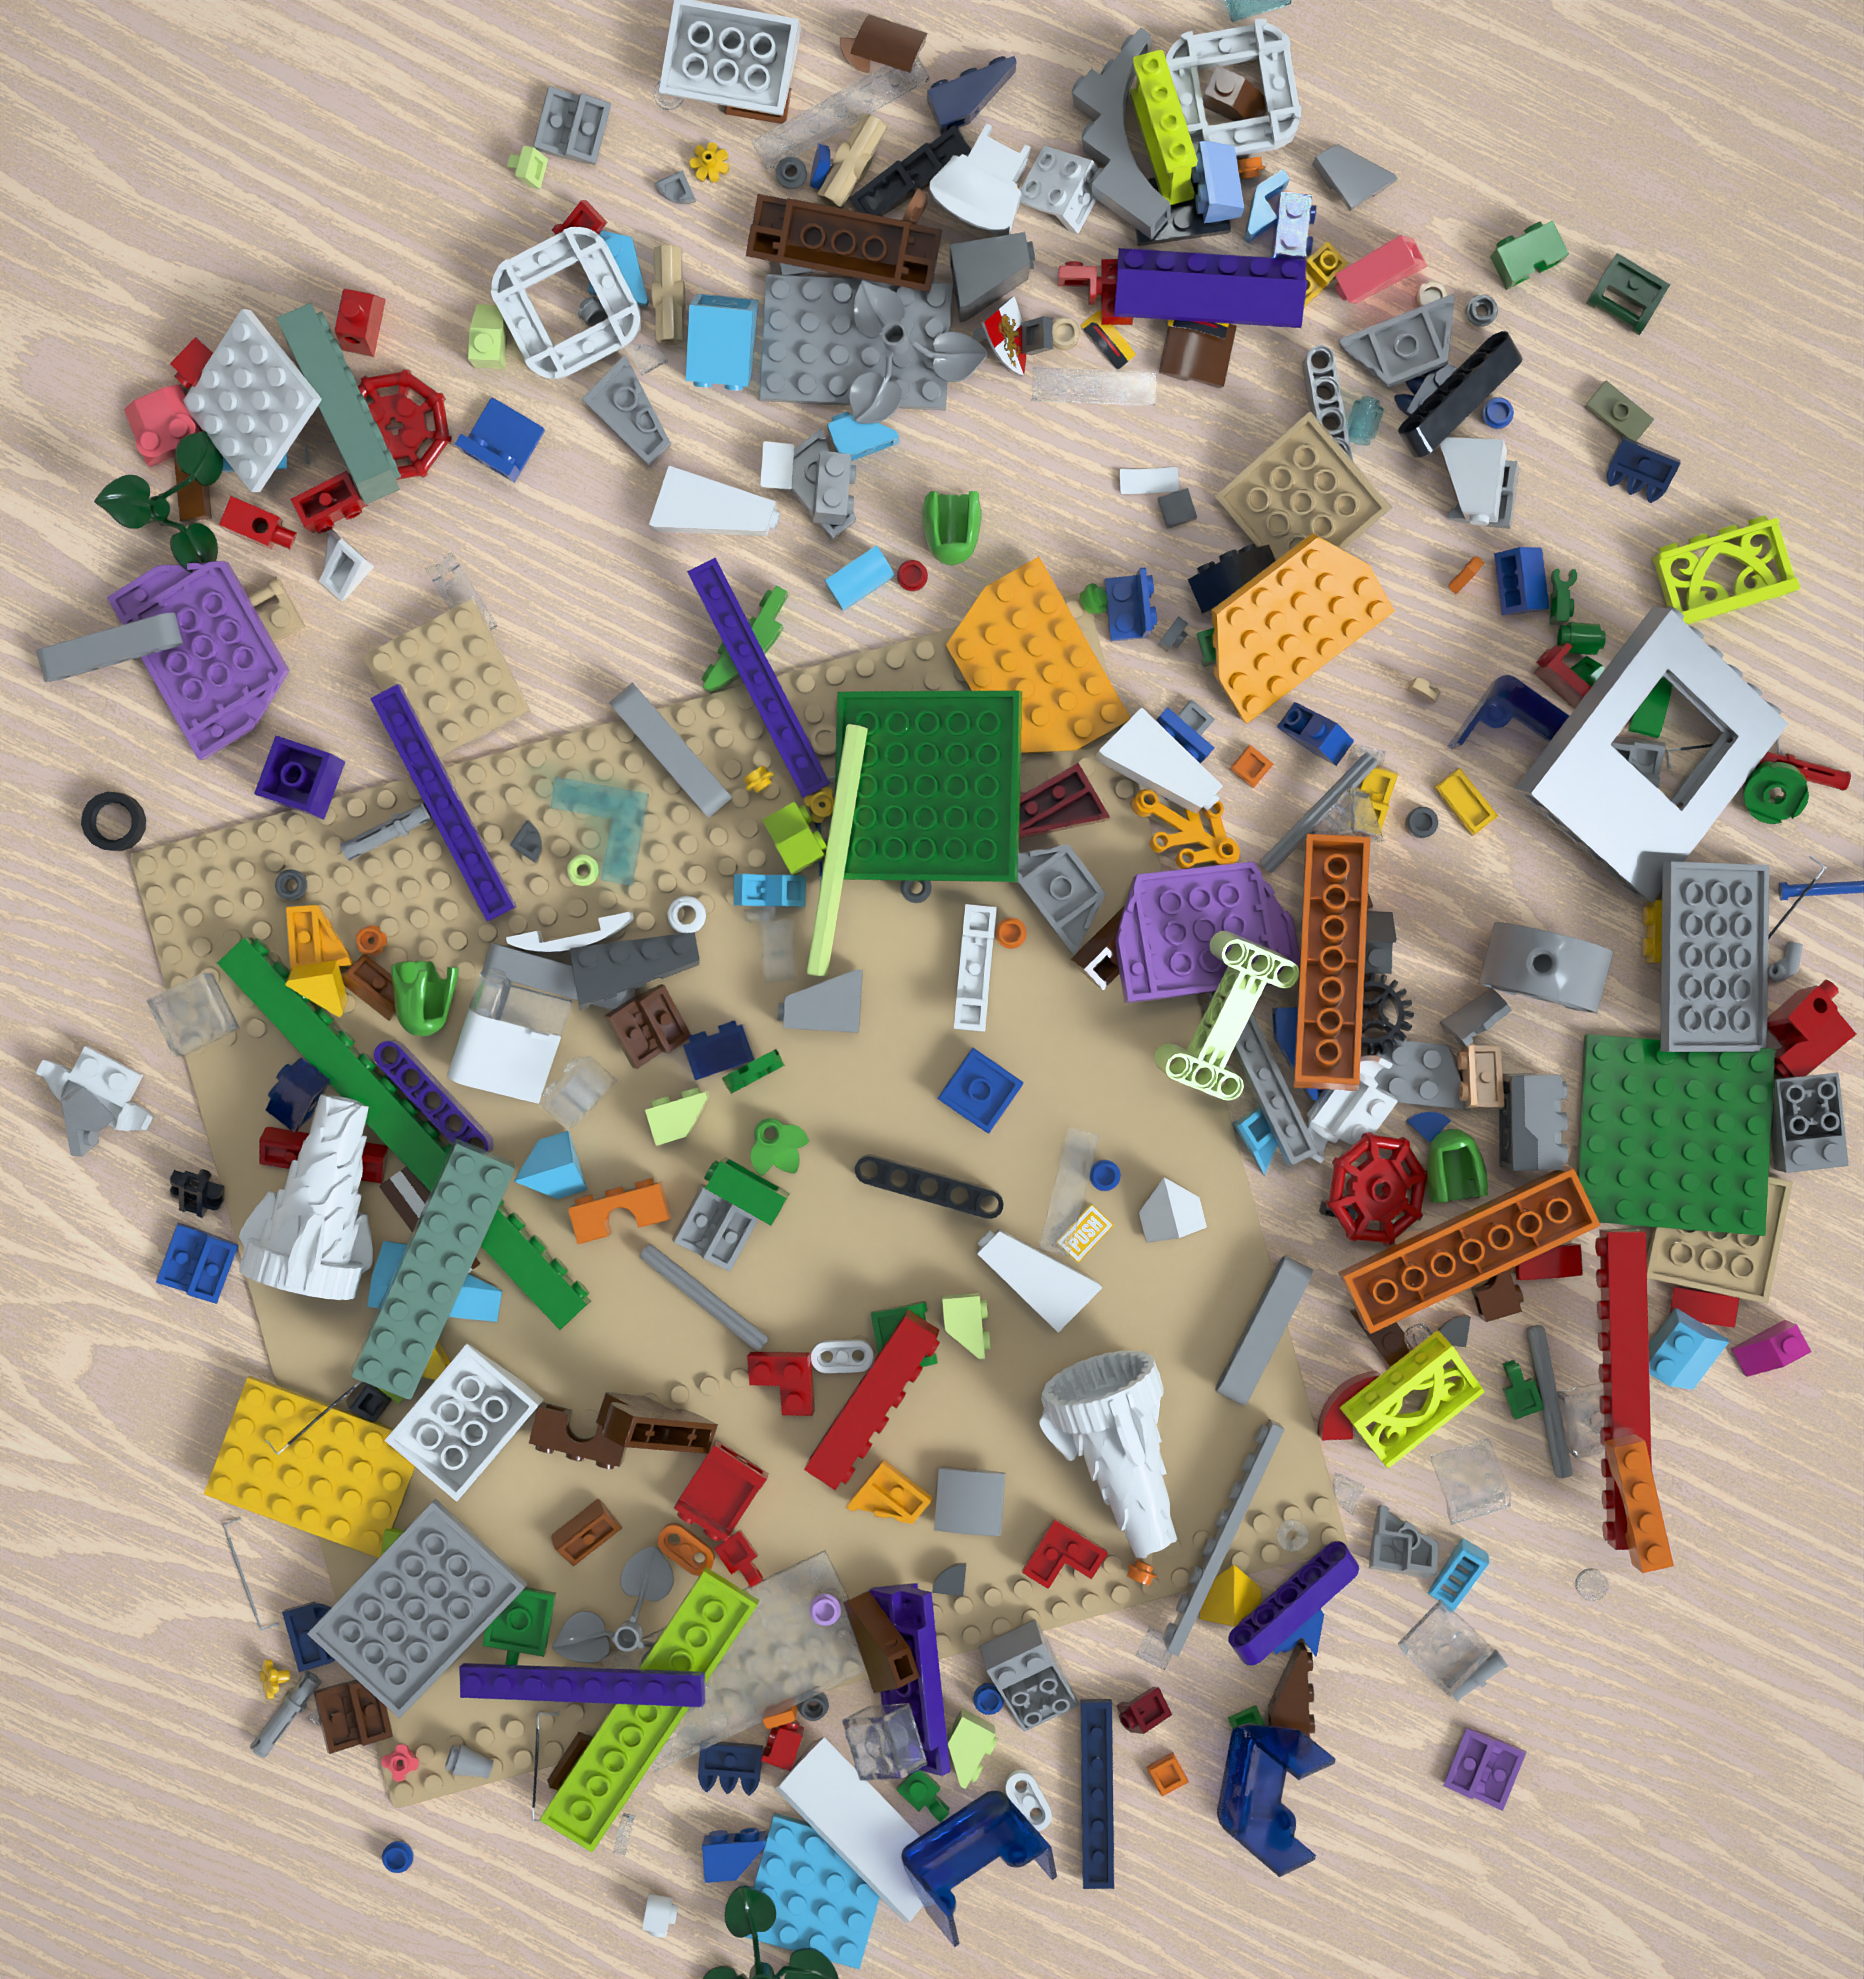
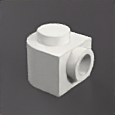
[642,1894,678,1937]

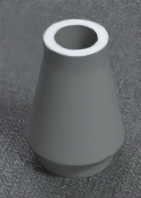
[445,1744,494,1779]

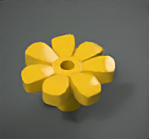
[690,142,730,183]
[259,1659,290,1700]

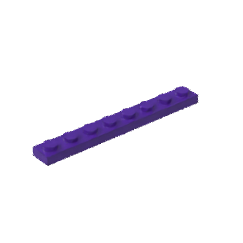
[687,557,830,798]
[370,684,517,922]
[459,1663,705,1707]

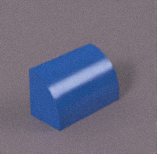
[1494,547,1550,615]

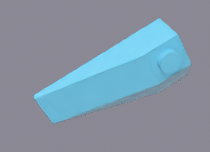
[367,1241,502,1322]

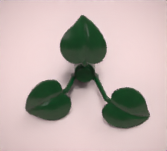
[94,431,223,573]
[703,1885,839,1979]

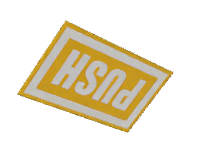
[1056,1204,1114,1263]

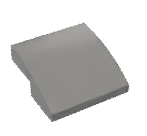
[533,86,611,165]
[672,1185,758,1271]
[934,1466,1005,1536]

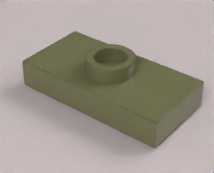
[1584,380,1654,442]

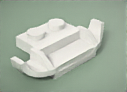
[36,1046,154,1131]
[1306,1055,1398,1163]

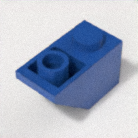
[1277,702,1354,766]
[702,1828,767,1883]

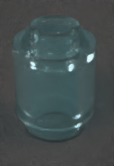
[1347,396,1384,446]

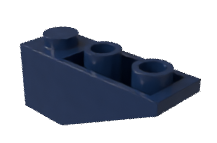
[927,56,1017,135]

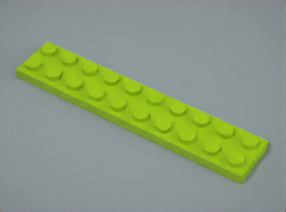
[539,1567,759,1853]

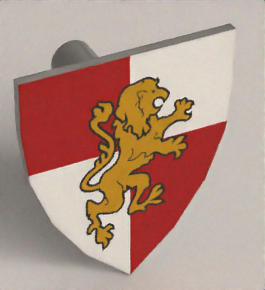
[973,296,1026,376]

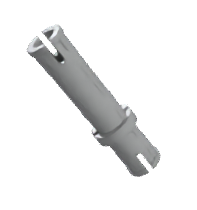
[340,802,433,862]
[250,1671,321,1758]

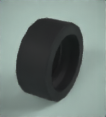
[81,792,146,851]

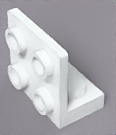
[1020,146,1099,234]

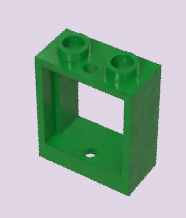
[704,1157,790,1226]

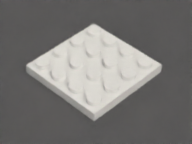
[183,309,322,492]

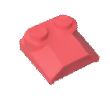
[124,384,202,467]

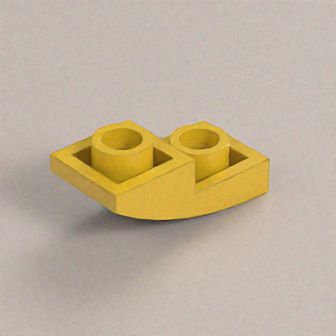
[1304,241,1349,308]

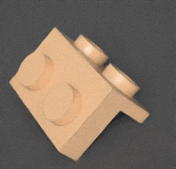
[1457,1043,1504,1109]

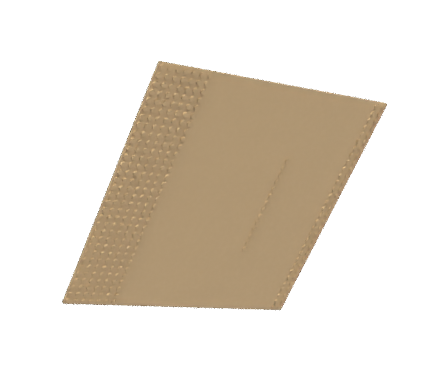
[131,592,1347,1808]

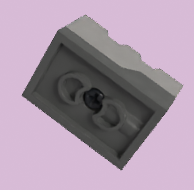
[1499,1073,1568,1171]

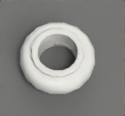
[667,896,706,933]

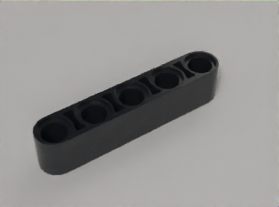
[1398,331,1523,458]
[855,1154,1004,1219]

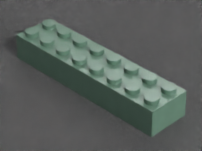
[351,1138,516,1400]

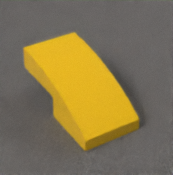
[1349,766,1398,835]

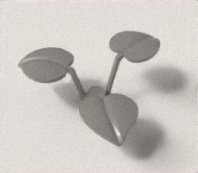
[849,281,987,424]
[552,1546,674,1664]

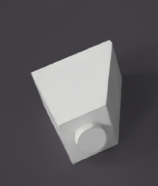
[1440,437,1507,526]

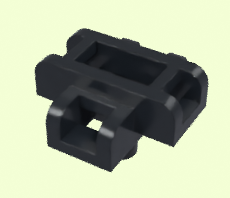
[170,1169,225,1218]

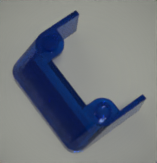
[1447,675,1569,750]
[1217,1723,1336,1877]
[901,1791,1057,1947]

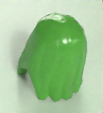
[922,491,982,566]
[392,961,459,1036]
[1427,1129,1488,1203]

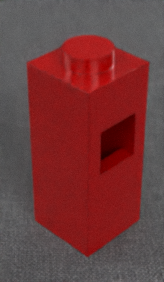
[1774,1011,1857,1079]

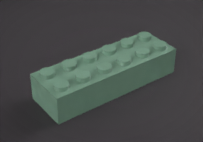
[276,303,401,505]

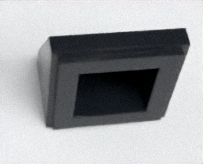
[346,1382,392,1423]

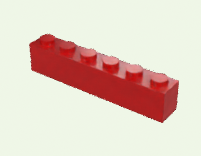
[804,1309,940,1490]

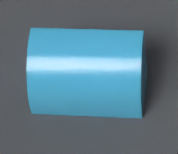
[825,545,895,611]

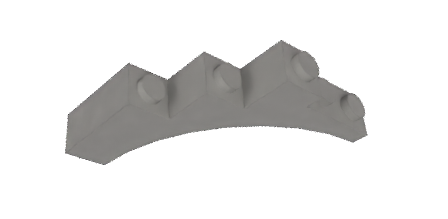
[1072,27,1171,240]

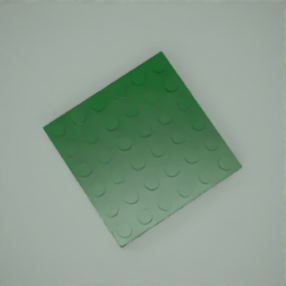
[835,690,1022,882]
[1577,1034,1775,1236]

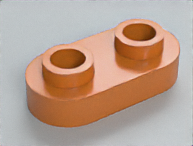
[658,1523,715,1576]

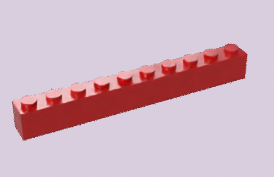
[1595,1228,1652,1550]

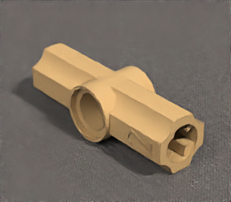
[817,113,887,209]
[652,245,686,345]

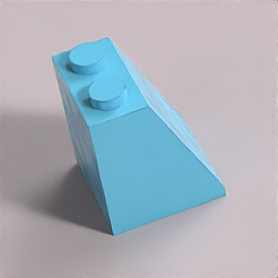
[686,294,759,391]

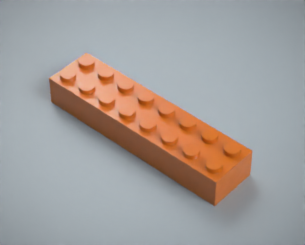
[1293,834,1370,1091]
[1338,1165,1601,1334]

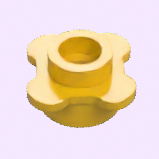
[743,766,774,793]
[804,787,834,823]

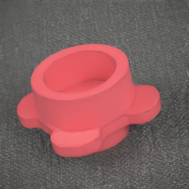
[381,1744,419,1782]

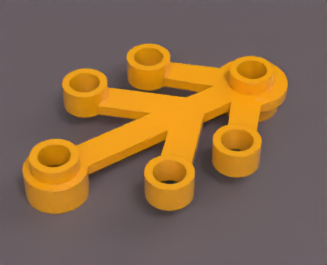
[1131,789,1240,869]

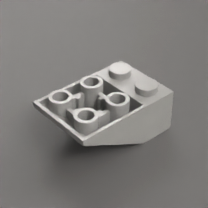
[1771,1072,1849,1173]
[980,1619,1080,1732]

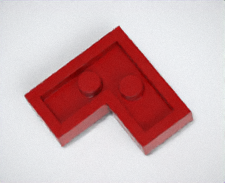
[747,1352,815,1416]
[1022,1518,1108,1589]

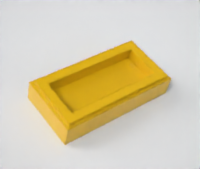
[1434,768,1498,836]

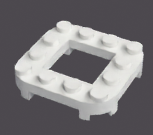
[1166,19,1301,157]
[491,227,641,379]

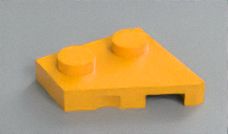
[286,905,353,970]
[846,1459,933,1524]

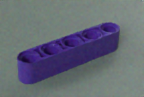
[374,1040,494,1152]
[1228,1541,1359,1666]

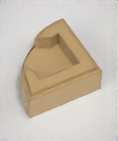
[1407,677,1440,703]

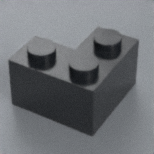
[1187,543,1276,614]

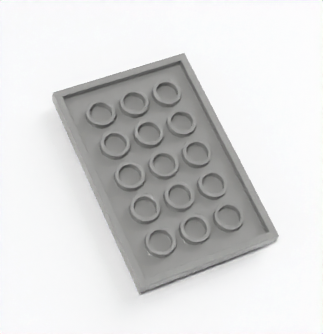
[760,274,952,411]
[1660,861,1769,1052]
[307,1499,528,1718]

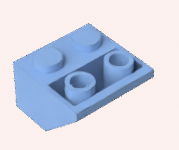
[1191,141,1244,223]

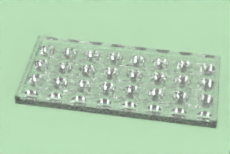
[600,1549,866,1773]

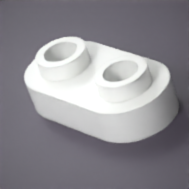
[811,1339,874,1373]
[1005,1769,1052,1831]

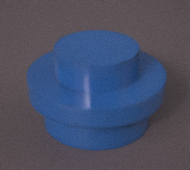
[1482,397,1514,429]
[1089,1160,1121,1191]
[973,1683,1004,1715]
[382,1841,414,1873]

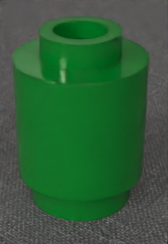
[1557,622,1606,655]

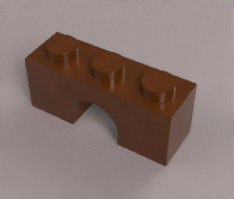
[1471,1267,1524,1322]
[529,1402,627,1469]

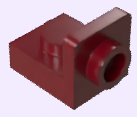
[1117,1687,1172,1734]

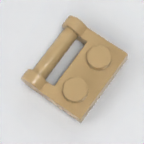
[248,576,306,644]

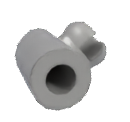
[1768,942,1803,982]

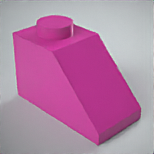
[1731,1320,1812,1377]

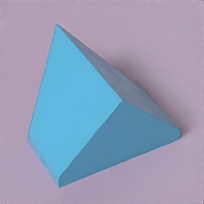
[1232,1106,1277,1176]
[514,1130,588,1199]

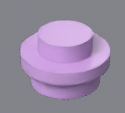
[809,1593,841,1626]

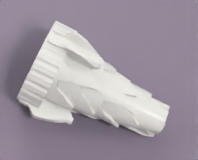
[239,1094,373,1300]
[1039,1350,1177,1558]

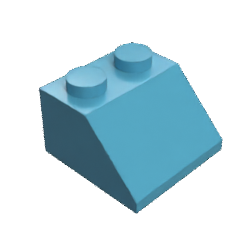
[1649,1307,1729,1390]

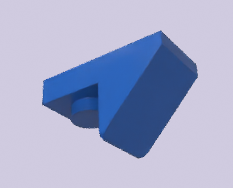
[1274,1609,1324,1657]

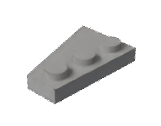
[582,355,671,467]
[790,428,856,541]

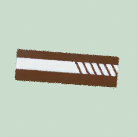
[379,1166,480,1272]

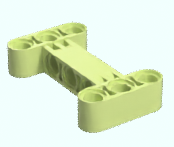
[1154,931,1300,1101]

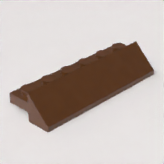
[746,194,942,292]

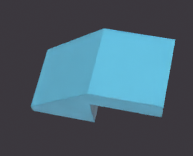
[1244,169,1290,243]
[734,874,806,907]

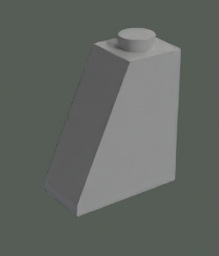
[778,970,863,1033]

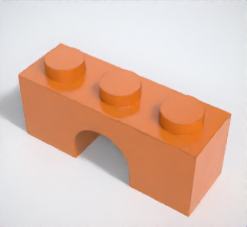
[568,1178,672,1244]

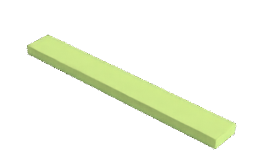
[807,724,868,976]

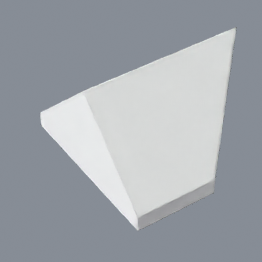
[319,529,374,602]
[1139,1177,1207,1243]

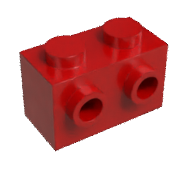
[290,471,368,534]

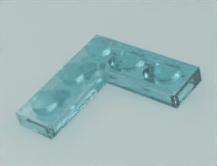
[550,777,649,886]

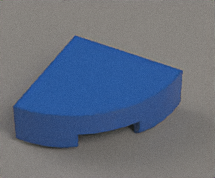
[810,143,831,189]
[1406,1112,1451,1143]

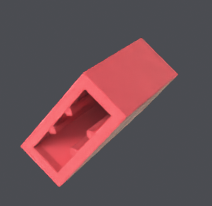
[1335,235,1428,304]

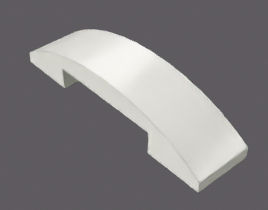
[954,904,997,1032]
[506,912,634,952]

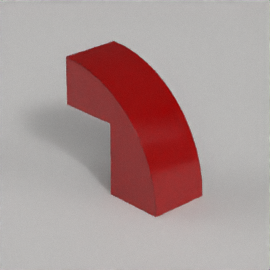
[1318,1371,1381,1441]

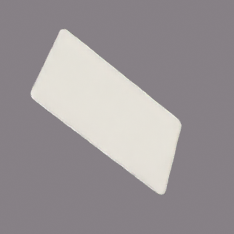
[760,441,794,490]

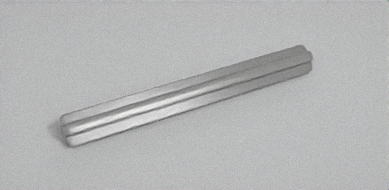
[1260,752,1378,873]
[640,1244,768,1351]
[1527,1325,1573,1478]

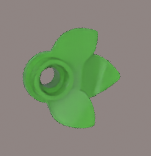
[750,1118,809,1176]

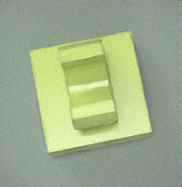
[507,146,548,189]

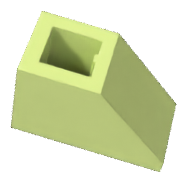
[645,1087,710,1146]
[942,1292,991,1359]
[947,1708,998,1789]

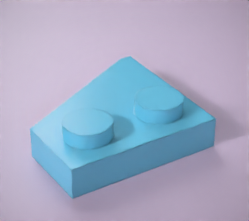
[588,230,649,307]

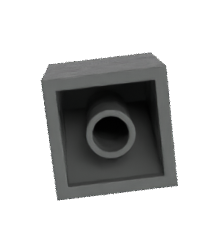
[950,232,1035,322]

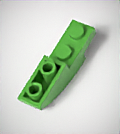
[702,585,789,693]

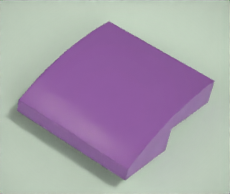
[1443,1728,1527,1811]

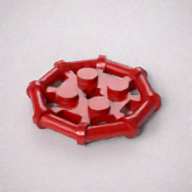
[358,369,452,480]
[1326,1132,1427,1247]

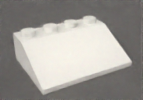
[659,0,801,116]
[385,1344,544,1501]

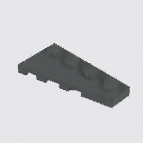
[570,932,700,1010]

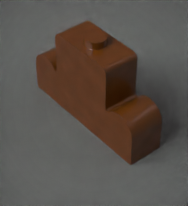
[596,1392,718,1454]

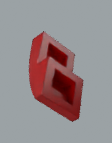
[1101,259,1133,325]
[1515,1244,1583,1280]
[1670,1286,1740,1328]

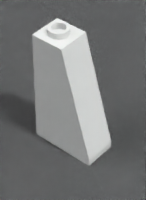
[649,466,780,536]
[1094,707,1223,814]
[977,1228,1102,1333]

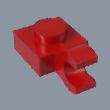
[714,1529,764,1588]

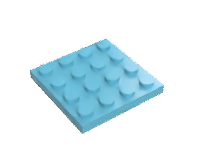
[746,1813,880,1969]

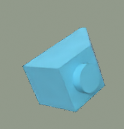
[827,412,899,461]

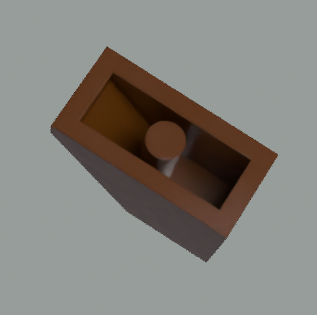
[1202,65,1266,121]

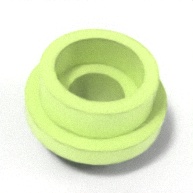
[567,855,599,886]

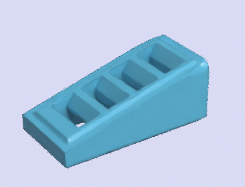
[1428,1538,1489,1610]

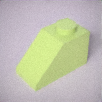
[468,304,508,369]

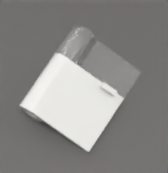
[447,968,572,1104]

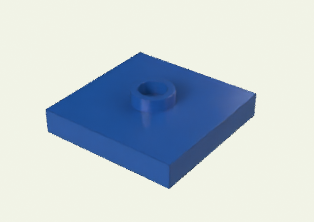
[937,1047,1024,1134]

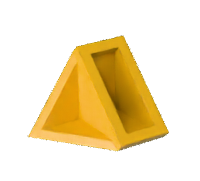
[1199,1564,1262,1627]

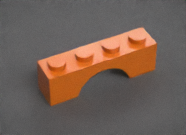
[1604,1434,1674,1573]

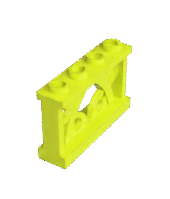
[1130,50,1198,205]
[1651,515,1801,625]
[1340,1330,1484,1468]

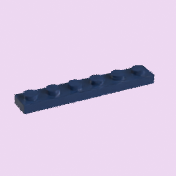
[1080,1699,1114,1889]

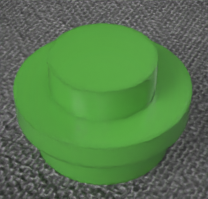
[1080,583,1108,614]

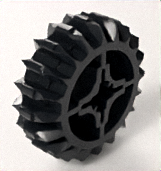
[1361,972,1414,1055]

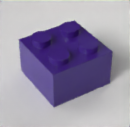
[254,735,345,820]

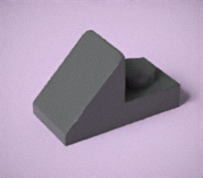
[1364,911,1397,974]

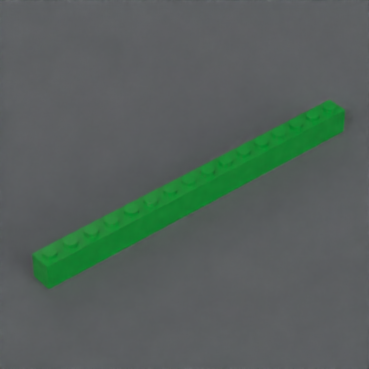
[217,937,591,1330]

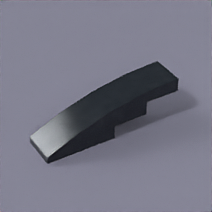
[849,125,972,216]

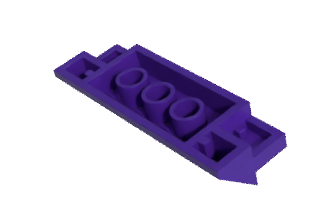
[1114,248,1307,328]
[869,1583,950,1776]

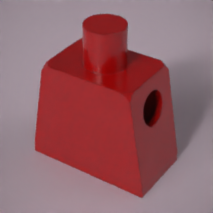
[335,289,386,357]
[219,496,297,550]
[1767,980,1839,1046]

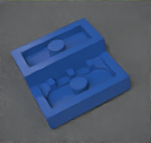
[156,1222,238,1304]

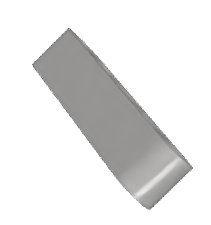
[1302,345,1353,460]
[36,613,183,682]
[609,682,732,818]
[482,942,636,1010]
[1215,1256,1313,1406]

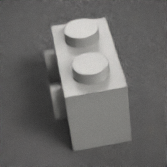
[812,451,856,526]

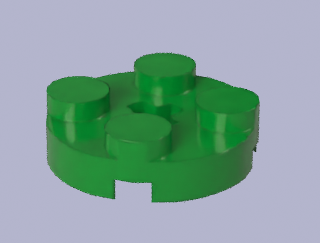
[1743,761,1809,824]
[722,1049,785,1094]

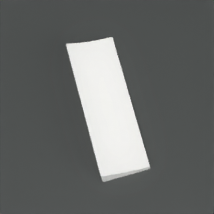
[775,1737,954,1923]

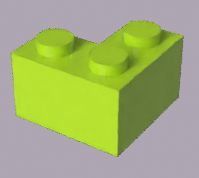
[762,801,827,875]

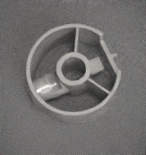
[1478,922,1613,1014]

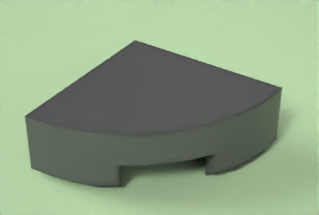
[510,820,542,863]
[1438,1315,1471,1347]
[932,1563,966,1596]

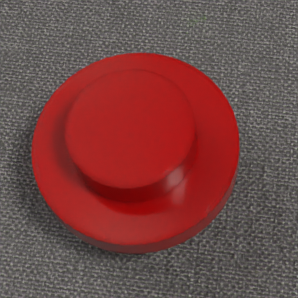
[897,560,928,592]

